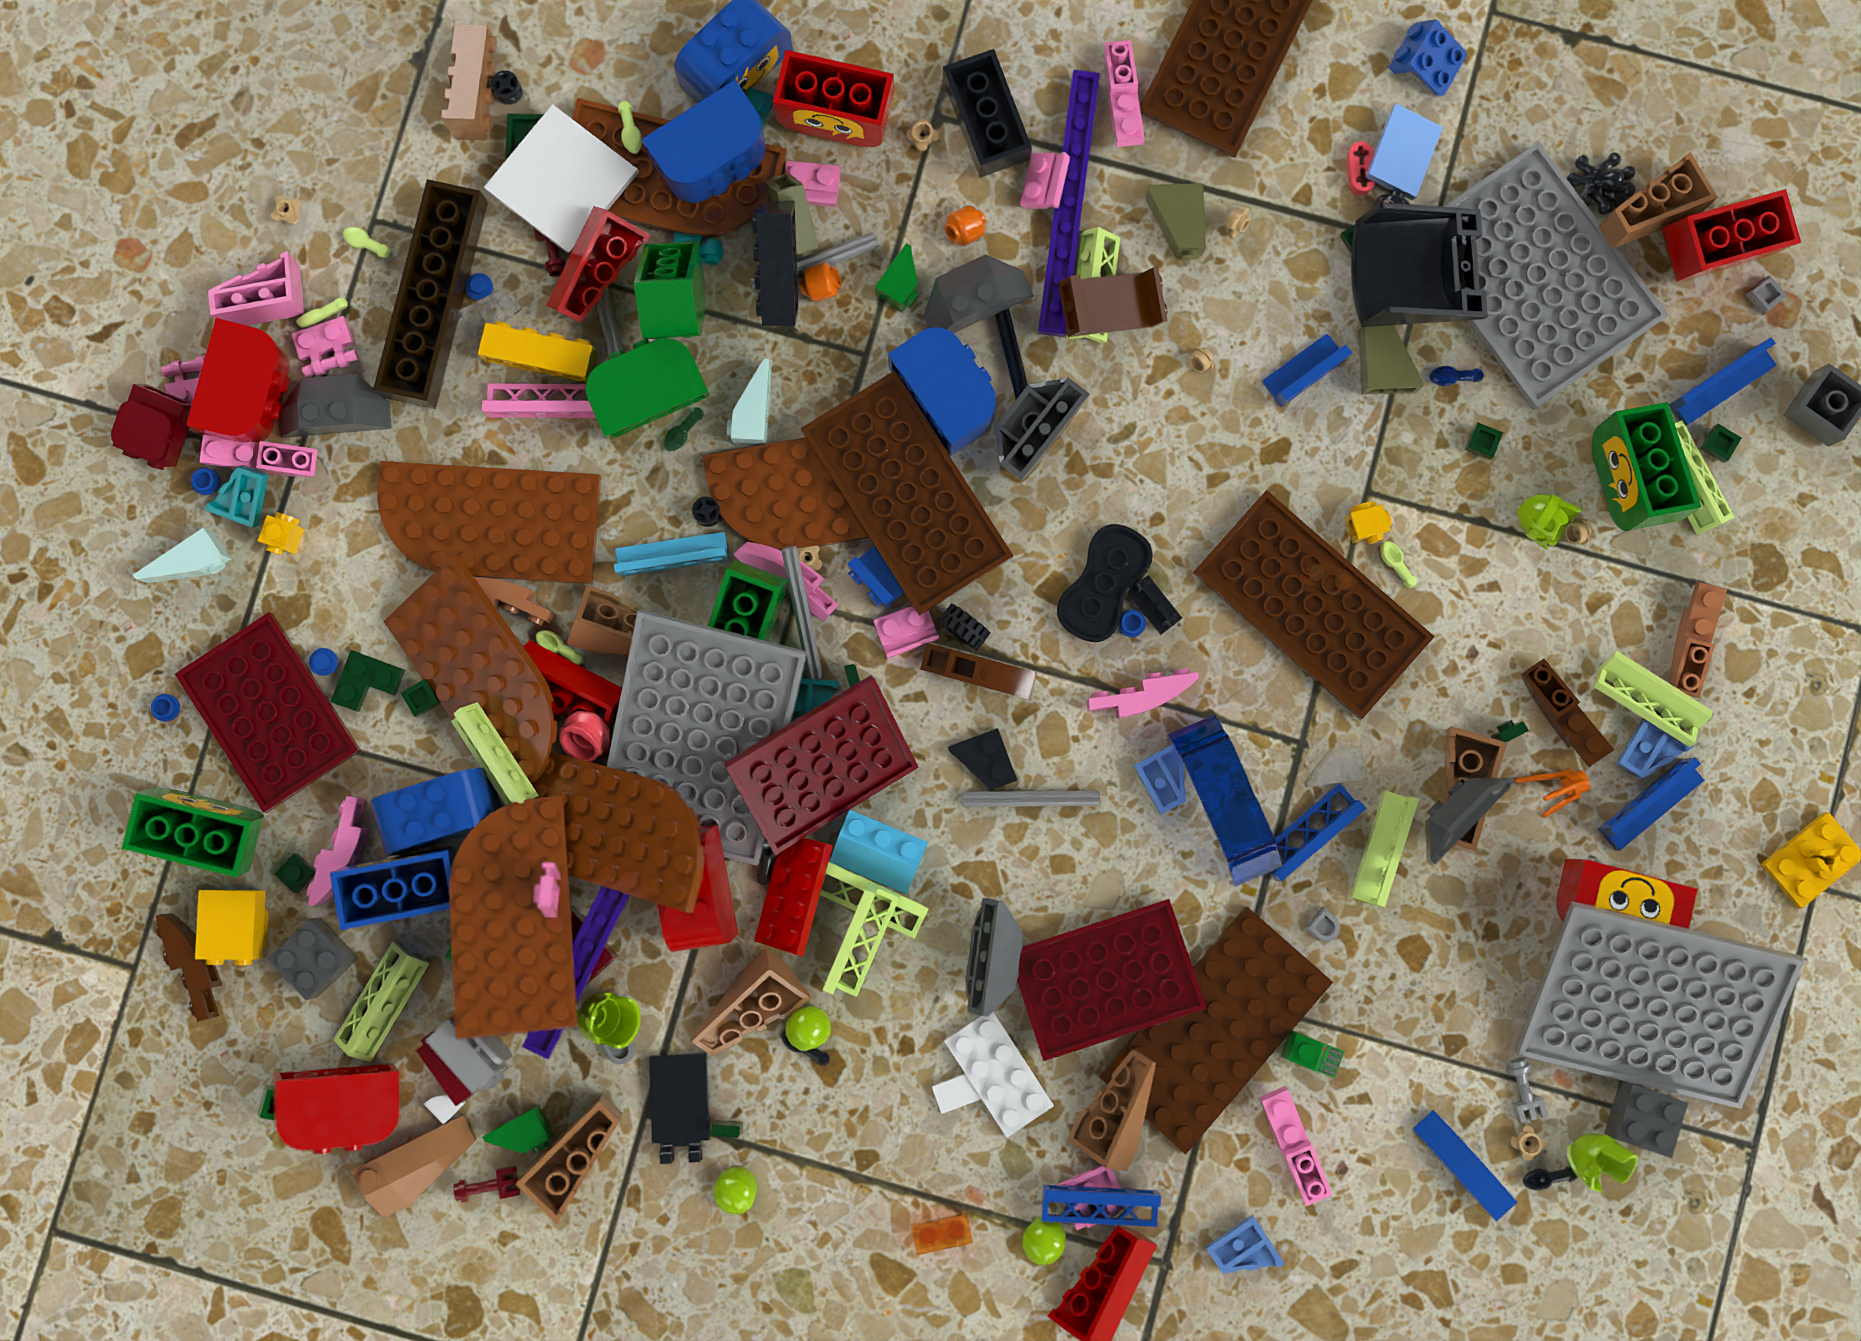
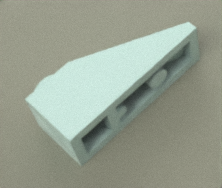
[727,358,772,446]
[133,528,232,583]

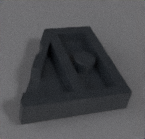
[948,728,1018,790]

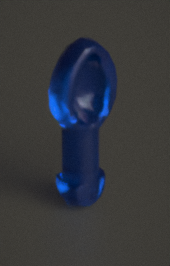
[1429,366,1484,386]

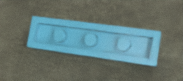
[614,532,729,577]

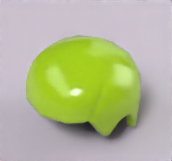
[785,1006,831,1051]
[713,1166,758,1215]
[1022,1217,1066,1266]

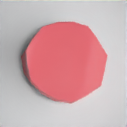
[559,711,612,762]

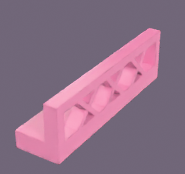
[482,384,596,418]

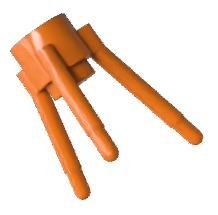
[1514,769,1591,818]

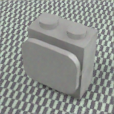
[426,1018,512,1094]

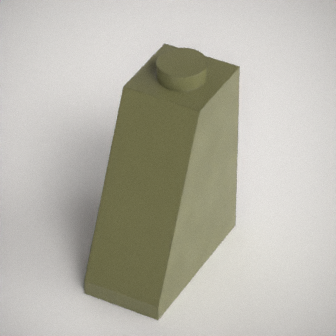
[764,173,819,257]
[1145,183,1206,260]
[1358,325,1423,395]

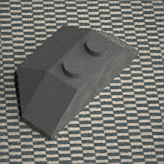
[923,255,1034,333]
[280,374,392,438]
[994,377,1090,481]
[1425,778,1516,865]
[965,898,1023,1017]

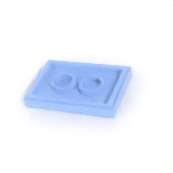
[1365,104,1443,200]

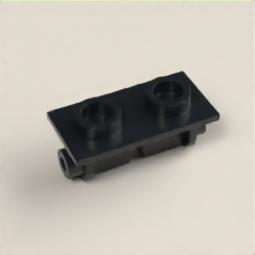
[1127,575,1182,635]

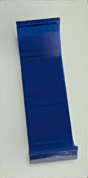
[1166,715,1283,887]

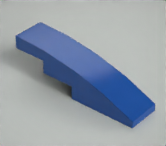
[1413,1110,1518,1222]

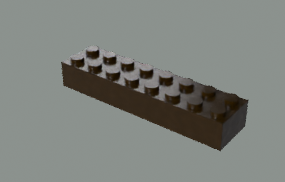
[373,179,488,409]

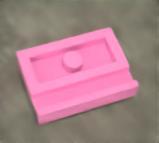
[1020,152,1070,209]
[785,161,841,208]
[873,606,939,659]
[534,863,561,917]

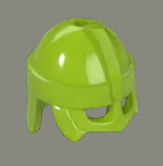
[1517,493,1582,550]
[577,992,641,1049]
[1567,1133,1638,1194]

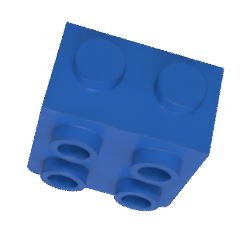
[1388,19,1467,97]
[847,545,904,609]

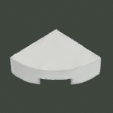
[424,1095,466,1124]

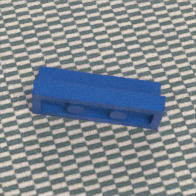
[1263,334,1352,407]

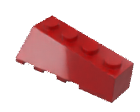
[546,206,652,323]
[523,640,622,730]
[1047,1225,1157,1341]

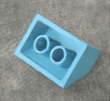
[829,810,928,894]

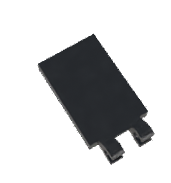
[649,1053,710,1164]

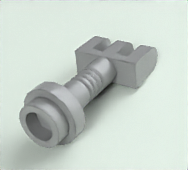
[1507,1057,1548,1124]

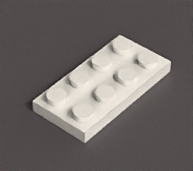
[944,1012,1054,1138]

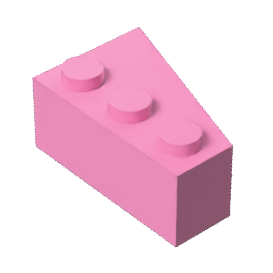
[208,251,304,325]

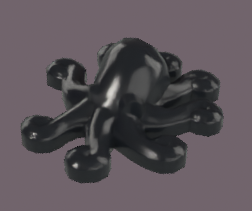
[1567,152,1636,215]

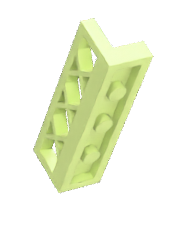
[1065,227,1120,343]
[1675,420,1734,535]
[1594,650,1713,747]
[451,702,539,805]
[1350,791,1419,907]
[820,862,929,939]
[823,882,901,997]
[333,941,430,1062]

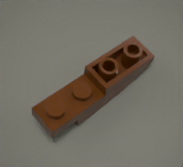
[920,643,1037,699]
[1521,659,1614,768]
[156,913,222,1022]

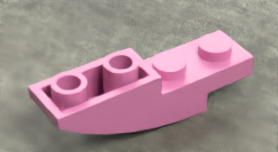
[1104,40,1145,147]
[199,435,318,477]
[734,542,839,622]
[1086,668,1199,719]
[307,796,370,906]
[1259,1086,1332,1206]

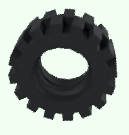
[938,603,991,651]

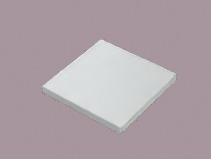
[484,104,639,255]

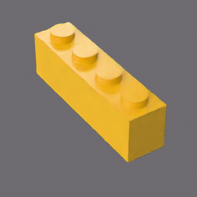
[478,321,598,383]

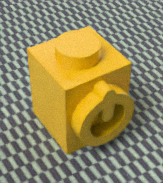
[1345,501,1392,544]
[258,512,305,556]

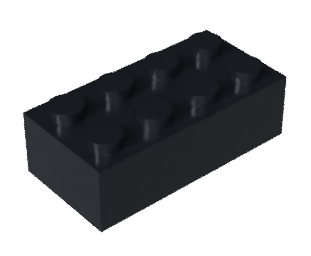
[943,49,1032,178]
[752,201,799,326]

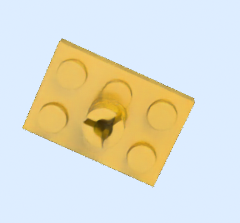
[1760,812,1861,909]

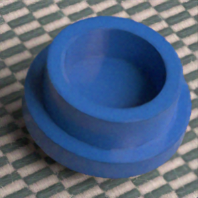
[465,273,494,301]
[191,468,220,495]
[1118,610,1146,638]
[309,648,338,676]
[151,694,180,722]

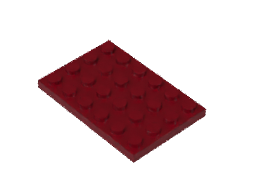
[175,612,362,813]
[723,675,919,855]
[1017,899,1207,1062]

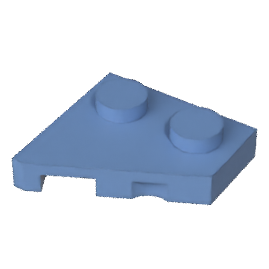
[1615,718,1694,779]
[1133,740,1186,815]
[1205,1215,1285,1274]

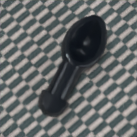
[781,1030,830,1066]
[1523,1167,1578,1191]

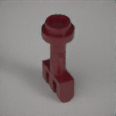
[533,227,566,277]
[453,1166,521,1203]

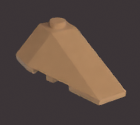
[567,585,639,655]
[691,949,810,1056]
[1067,1049,1156,1171]
[351,1114,477,1218]

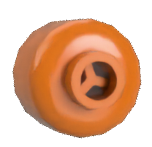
[944,205,986,246]
[799,262,842,302]

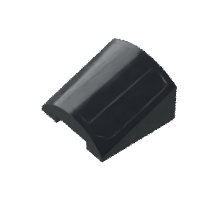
[1351,203,1488,327]

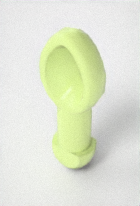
[618,101,642,154]
[342,227,391,258]
[296,297,348,328]
[1380,541,1417,588]
[536,630,584,666]

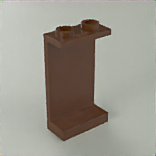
[1058,267,1167,337]

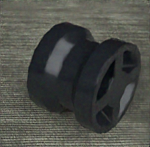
[491,70,523,105]
[692,496,722,527]

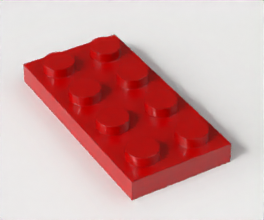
[754,838,833,956]

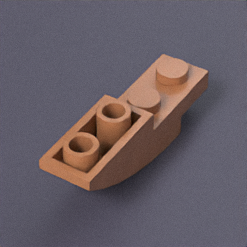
[474,577,556,626]
[1670,582,1727,698]

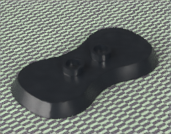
[1057,524,1153,642]

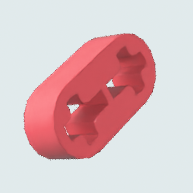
[1346,141,1376,196]

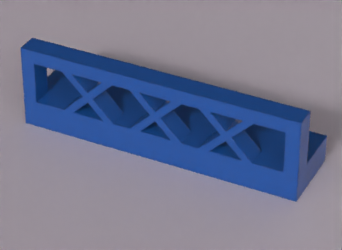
[1669,337,1777,426]
[1598,757,1704,851]
[1254,783,1367,882]
[1042,1184,1161,1227]

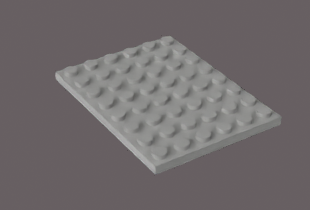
[1444,141,1669,410]
[607,609,807,866]
[1516,901,1805,1109]

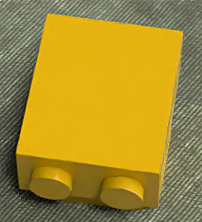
[195,889,269,965]

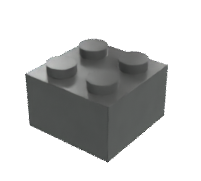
[1783,363,1861,447]
[268,918,358,1000]
[1604,1080,1688,1158]

